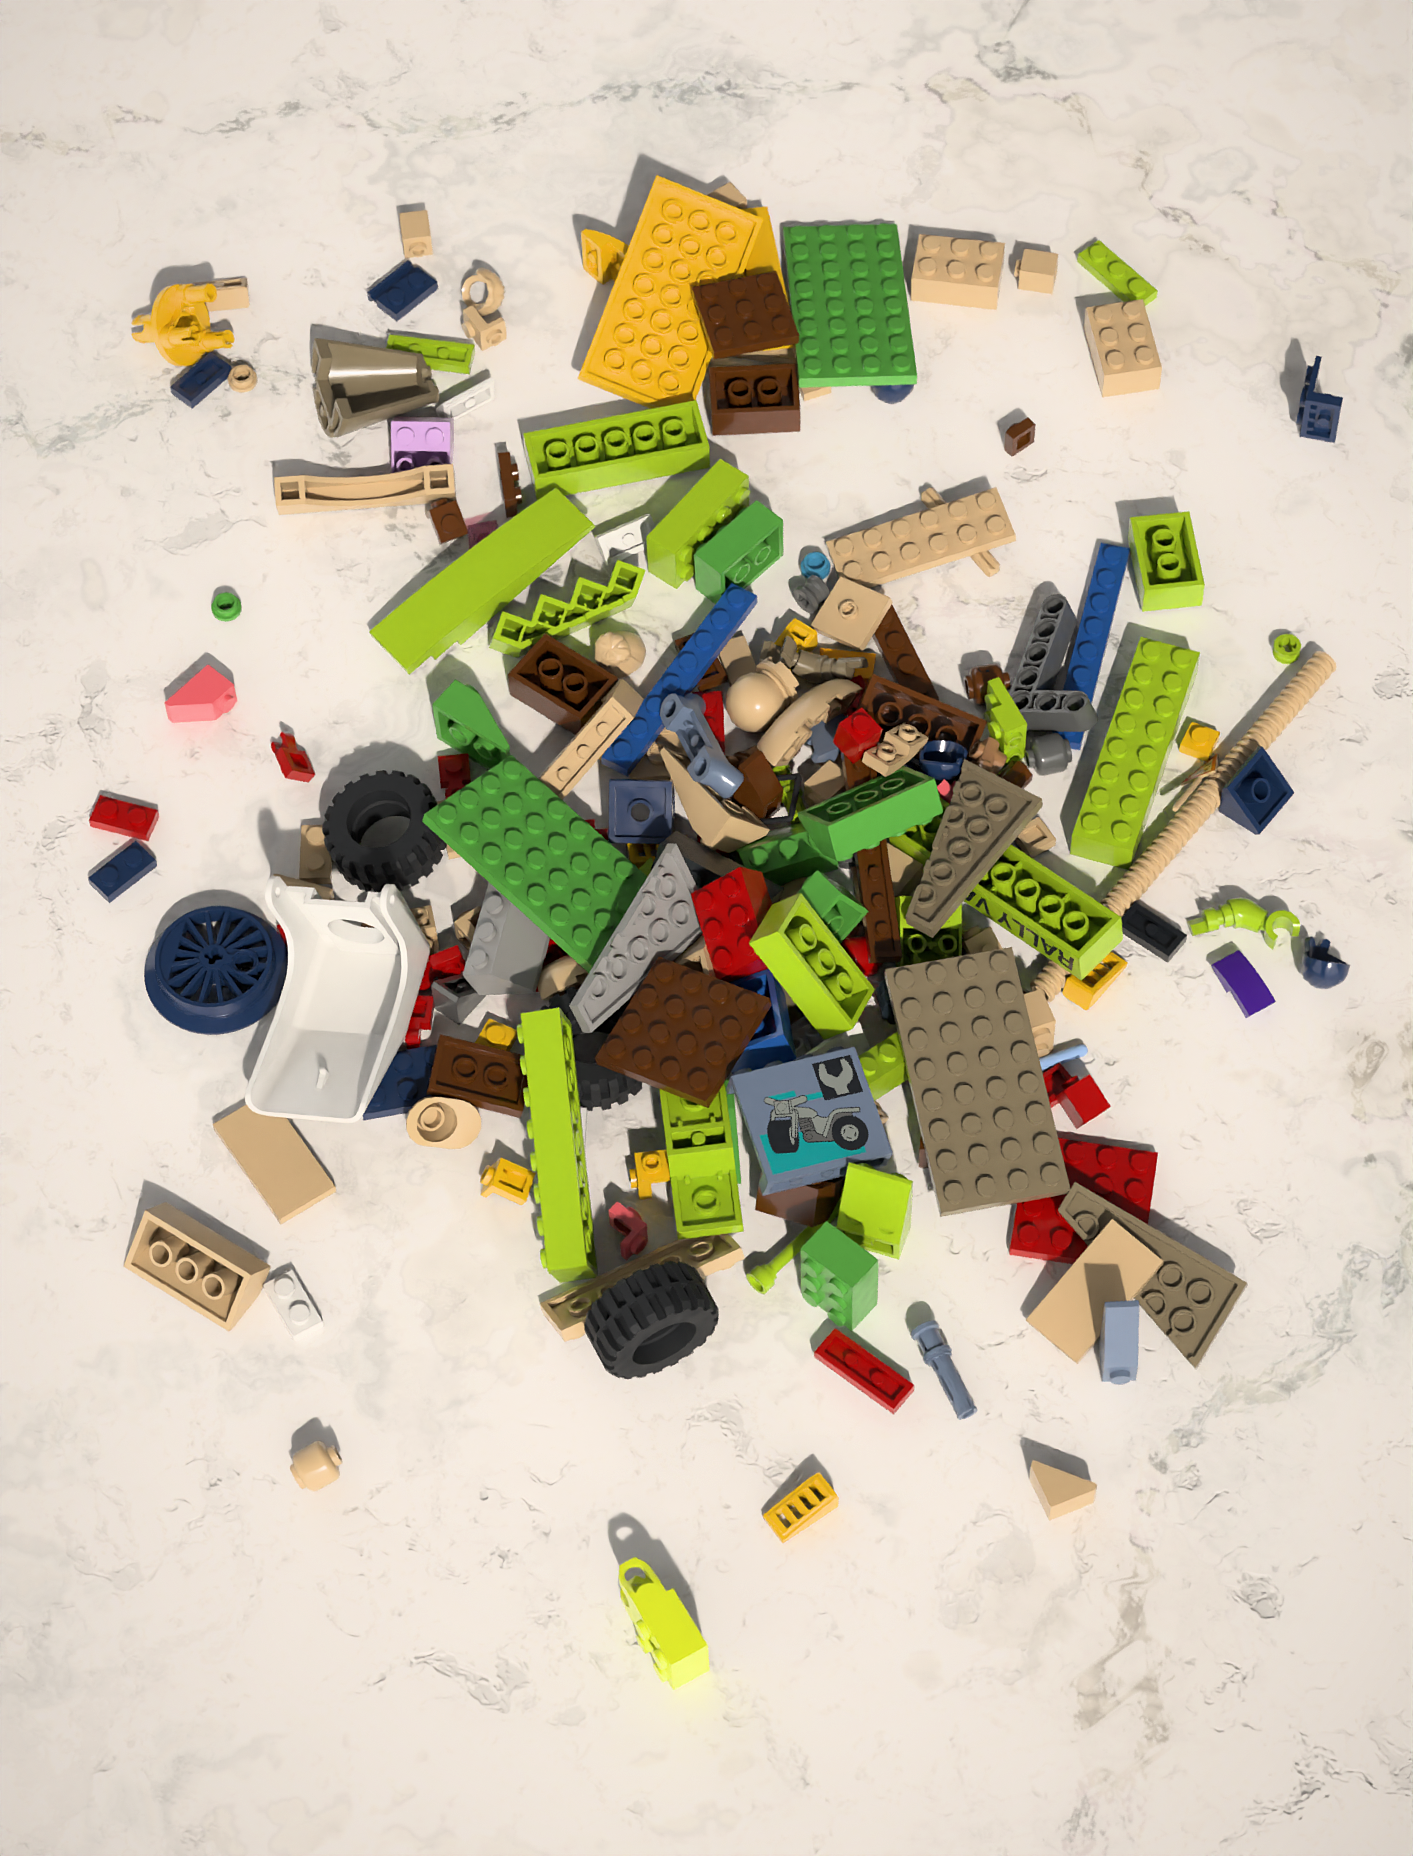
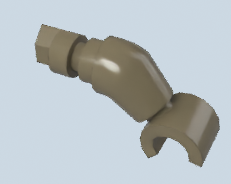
[760,636,869,684]

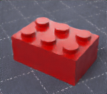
[691,867,772,983]

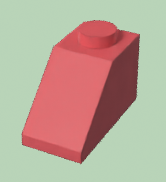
[164,665,237,723]

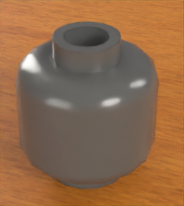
[1025,733,1072,776]

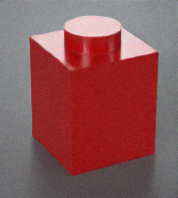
[833,708,883,764]
[1056,1074,1111,1129]

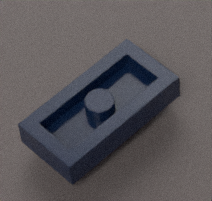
[170,352,232,409]
[88,841,157,903]

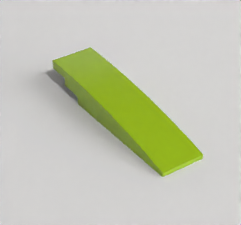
[369,488,595,675]

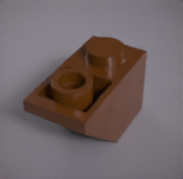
[733,749,784,819]

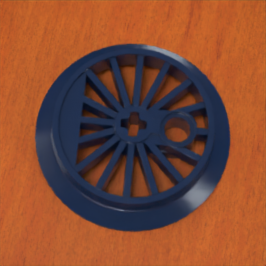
[144,906,288,1035]

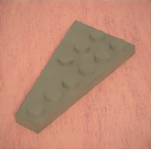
[1058,1182,1248,1370]

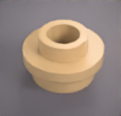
[228,365,257,393]

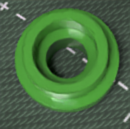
[211,592,242,622]

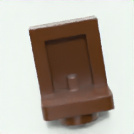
[425,498,469,545]

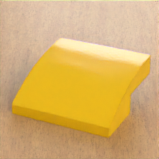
[581,229,629,285]

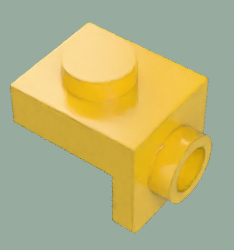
[629,1150,670,1200]

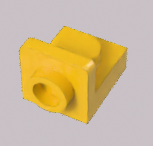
[480,1157,536,1205]

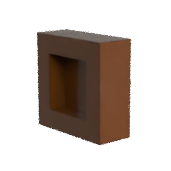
[1004,417,1036,457]

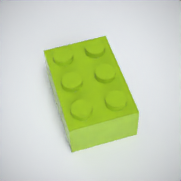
[1128,511,1205,612]

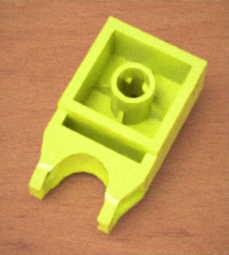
[618,1557,709,1690]

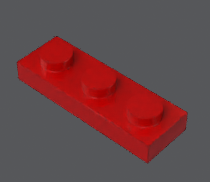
[814,1328,915,1415]

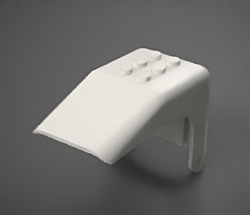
[245,876,430,1123]

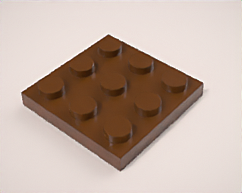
[692,271,799,360]

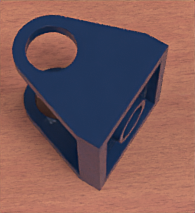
[609,779,675,844]

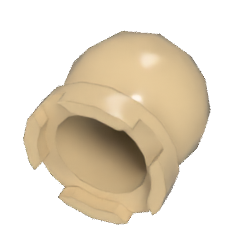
[726,656,799,733]

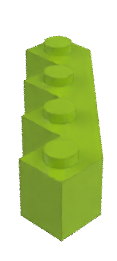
[489,560,645,658]

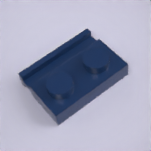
[367,260,438,322]

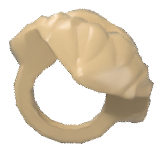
[462,268,505,317]

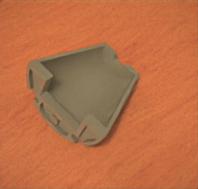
[312,338,439,437]

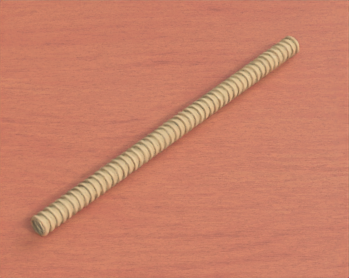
[1030,651,1337,1002]

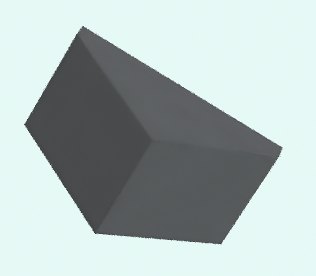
[431,973,486,1025]

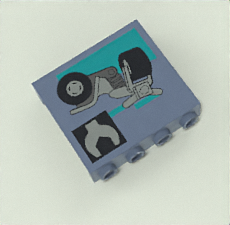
[726,1046,893,1196]

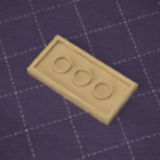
[213,1104,336,1225]
[1026,1219,1164,1365]

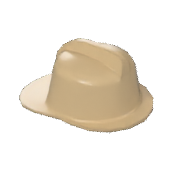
[406,1096,481,1149]

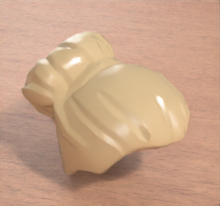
[595,631,646,678]

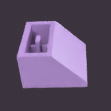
[391,416,454,473]

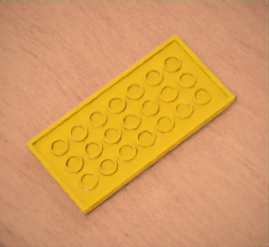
[578,175,764,409]

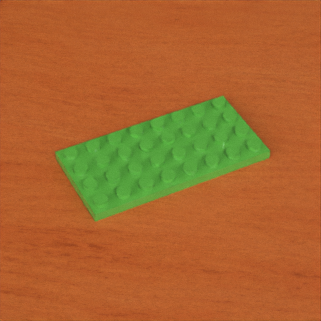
[783,223,917,388]
[422,755,647,973]

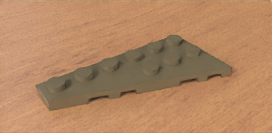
[905,759,1043,938]

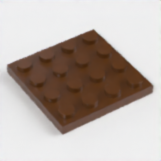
[595,957,772,1108]

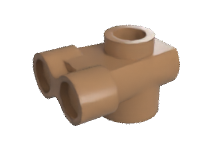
[969,737,1007,775]

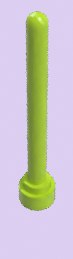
[746,1195,842,1294]

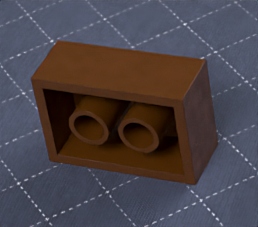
[709,363,800,436]
[508,633,618,735]

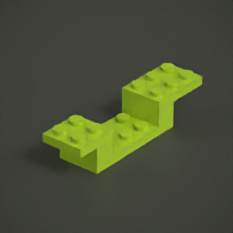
[659,1082,744,1240]

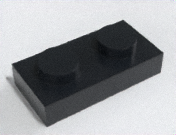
[1121,902,1187,963]

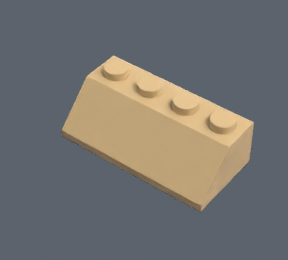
[124,1202,271,1331]

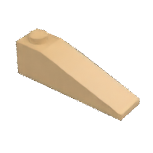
[660,747,770,853]

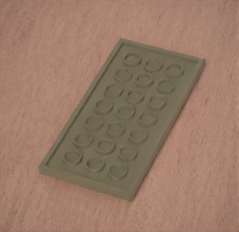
[884,947,1071,1217]

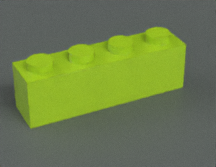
[858,1031,908,1101]

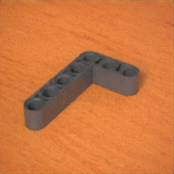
[1009,594,1098,732]

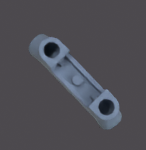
[660,693,744,799]

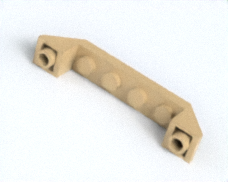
[538,678,644,800]

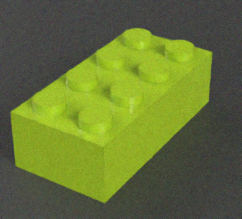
[646,459,750,589]
[749,893,875,1040]

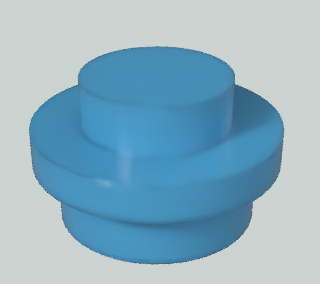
[801,552,831,580]

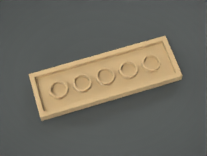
[826,487,1016,588]
[539,1234,745,1342]

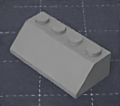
[463,883,550,995]

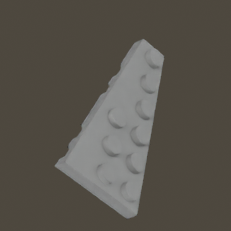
[569,843,703,1033]

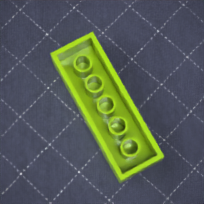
[523,400,710,501]

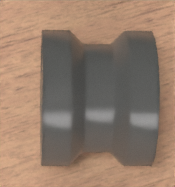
[793,575,830,613]

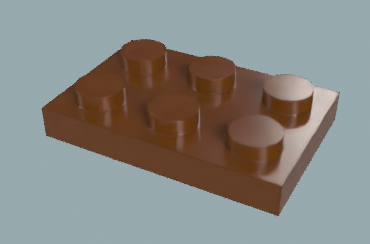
[426,1034,528,1118]

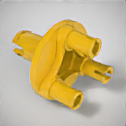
[131,283,234,366]

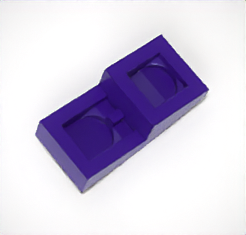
[1211,950,1276,1018]

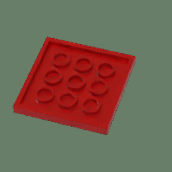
[1009,1138,1158,1264]

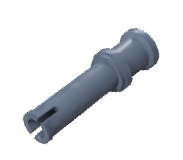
[910,1320,978,1420]

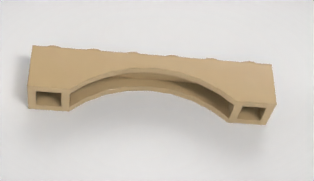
[274,464,457,515]

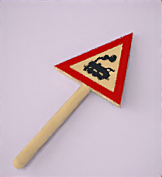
[1172,753,1219,812]

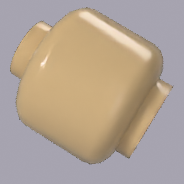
[290,1441,343,1492]

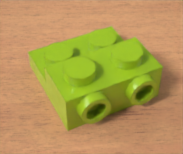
[984,677,1027,766]

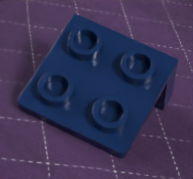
[1296,356,1343,443]

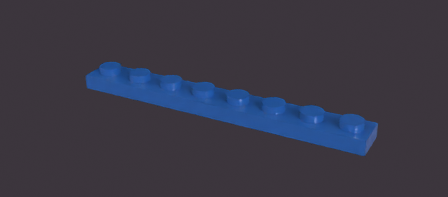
[1052,543,1130,750]
[601,583,758,777]

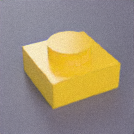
[1179,721,1220,762]
[475,1019,518,1051]

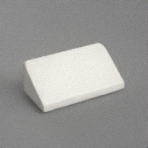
[436,378,495,421]

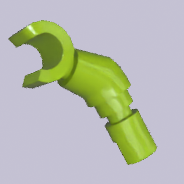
[1187,897,1300,950]

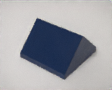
[1219,746,1295,835]

